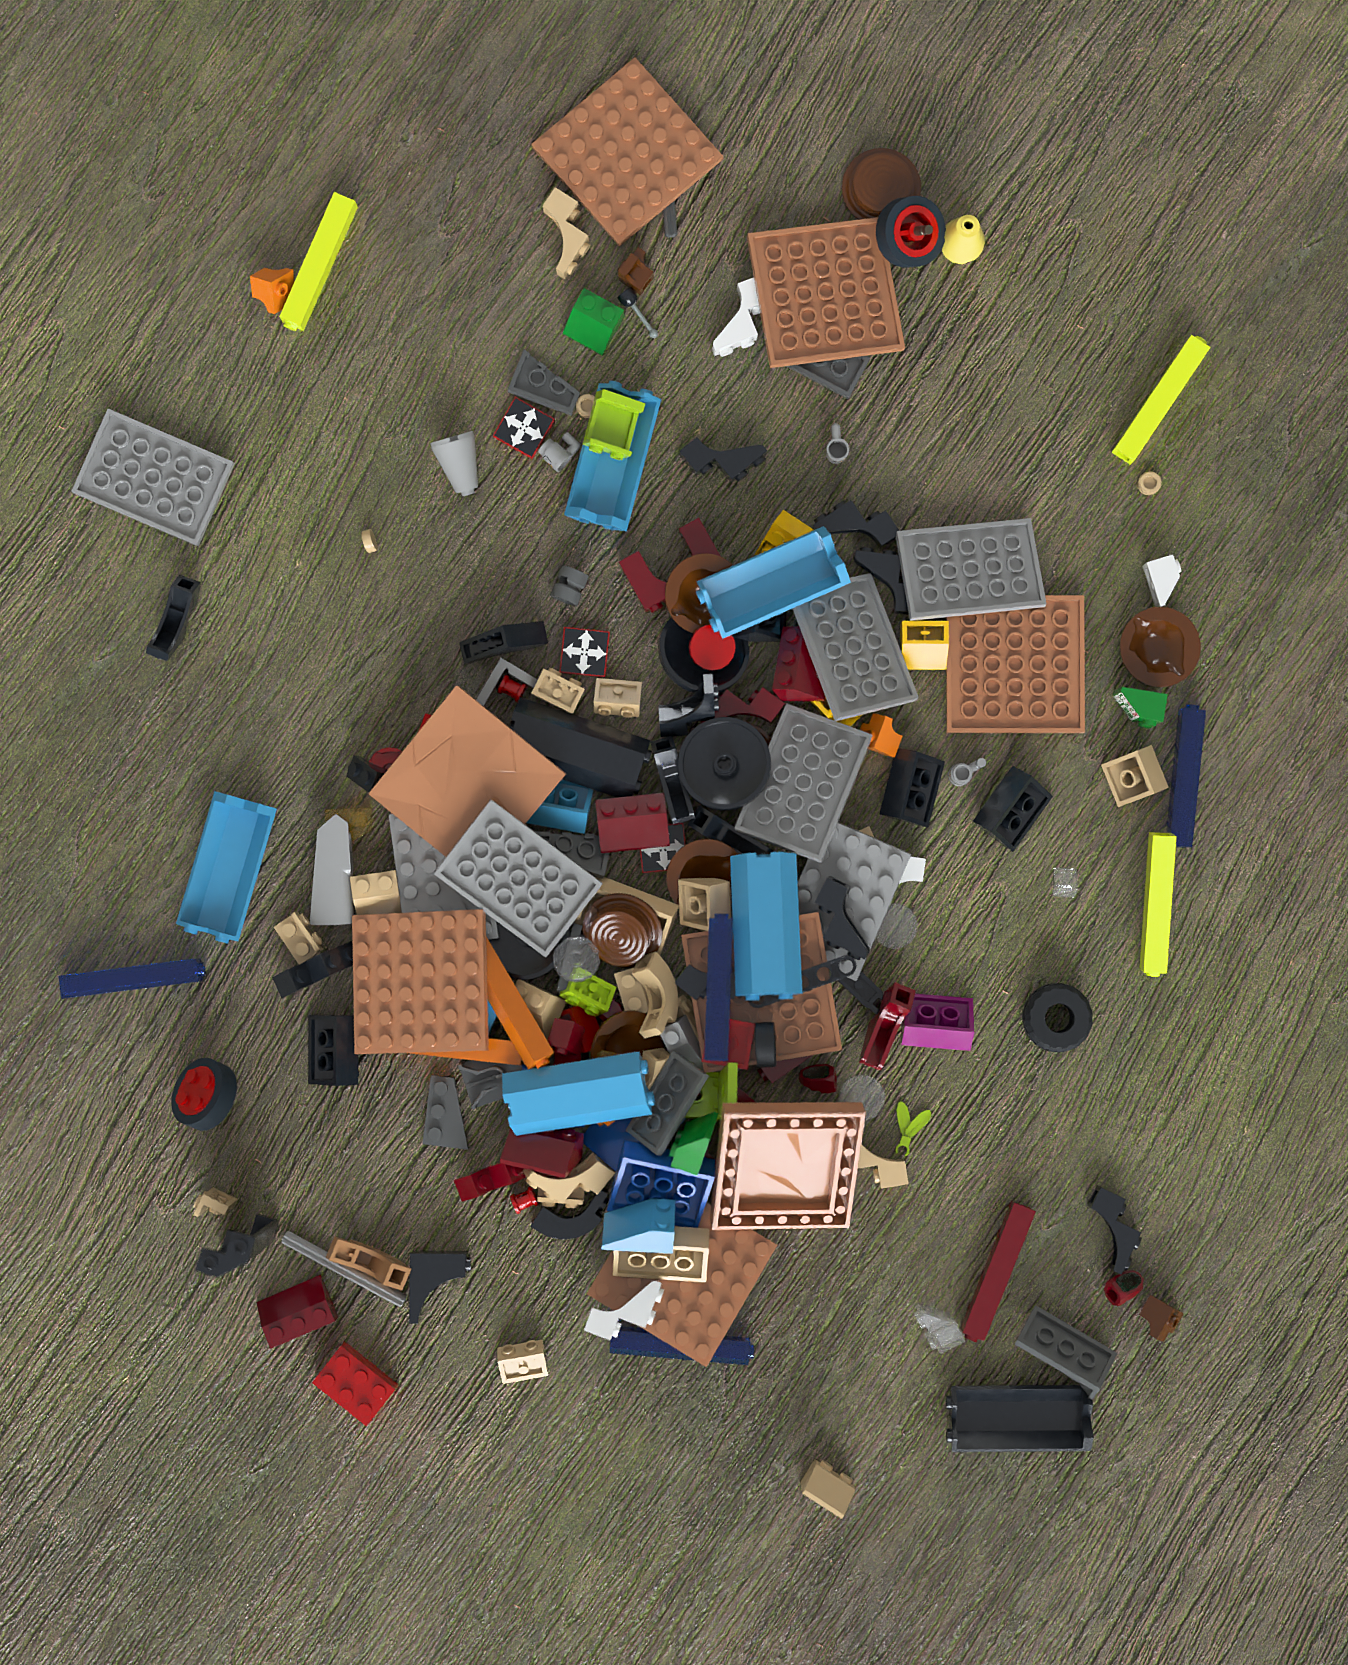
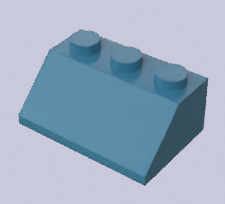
[527,779,594,834]

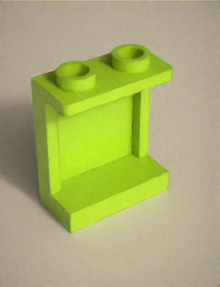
[582,389,645,460]

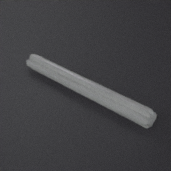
[281,1231,407,1307]

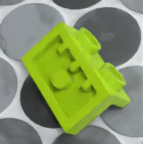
[559,967,617,1016]

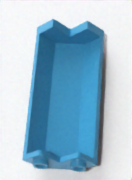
[564,381,661,531]
[696,526,851,639]
[176,791,277,943]
[730,852,802,1001]
[502,1052,655,1136]

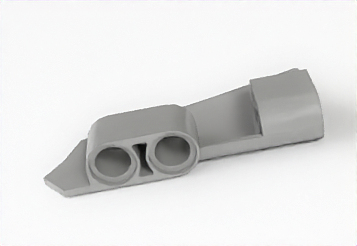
[310,814,354,925]

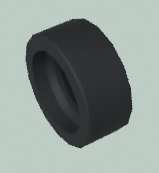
[755,1022,776,1067]

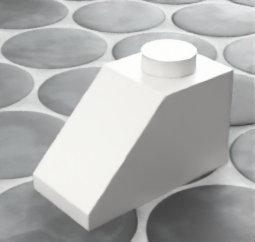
[1142,555,1181,607]

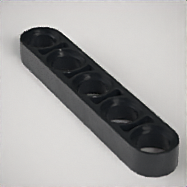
[748,956,857,1008]

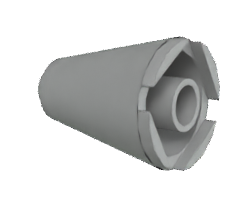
[430,431,478,497]

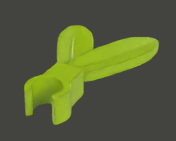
[895,1101,931,1156]

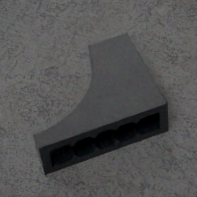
[459,621,548,664]
[409,1250,472,1324]

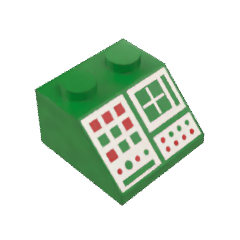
[1113,687,1168,728]

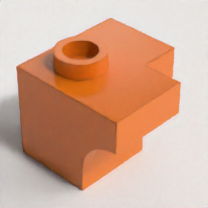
[250,268,294,314]
[860,713,903,757]

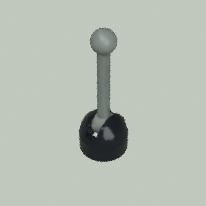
[617,287,658,338]

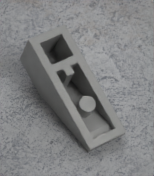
[660,1014,704,1071]

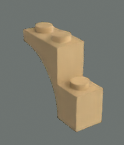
[543,187,590,280]
[858,1144,909,1188]
[523,1152,615,1204]

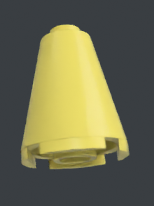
[942,215,985,264]

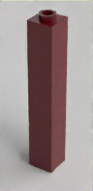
[960,1200,1036,1342]

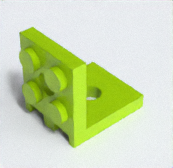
[684,1063,738,1120]

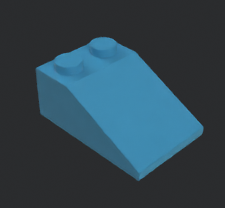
[602,1199,675,1253]

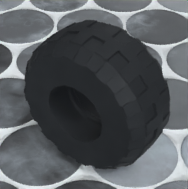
[1022,983,1093,1052]

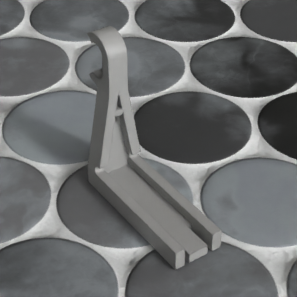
[476,658,538,706]

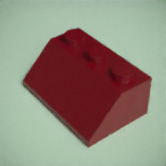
[772,626,825,701]
[595,793,670,853]
[500,1128,584,1178]
[256,1274,339,1349]

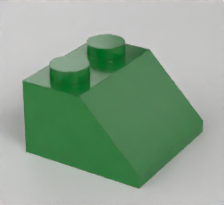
[563,288,625,356]
[669,1112,719,1176]

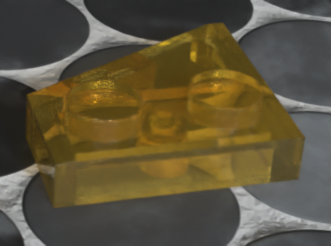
[325,807,373,842]

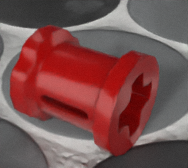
[497,675,527,703]
[510,1186,539,1214]

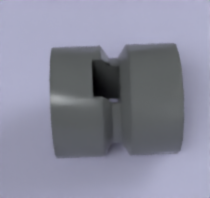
[550,565,589,606]

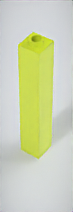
[279,192,358,331]
[1112,335,1211,465]
[1140,832,1176,977]

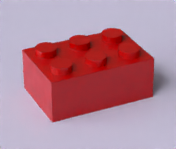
[312,1341,399,1426]

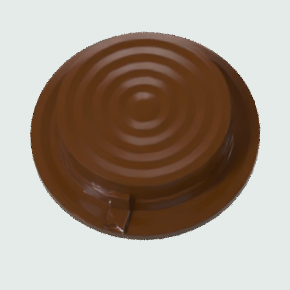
[842,148,921,220]
[665,553,733,633]
[1120,607,1201,687]
[666,839,739,905]
[583,893,663,968]
[590,1010,664,1059]

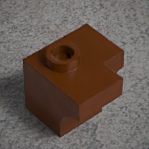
[617,247,654,296]
[1139,1295,1184,1342]

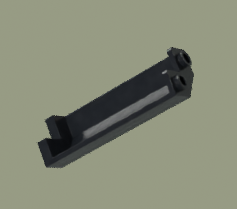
[510,697,652,798]
[195,1214,280,1278]
[946,1385,1094,1452]

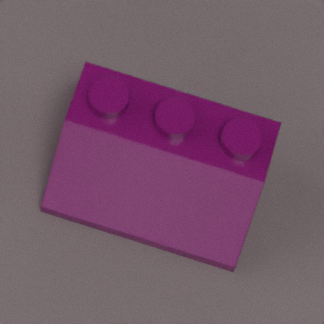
[901,993,974,1051]

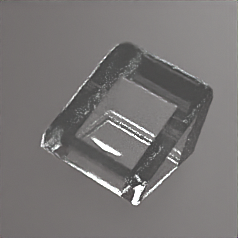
[1052,868,1078,897]

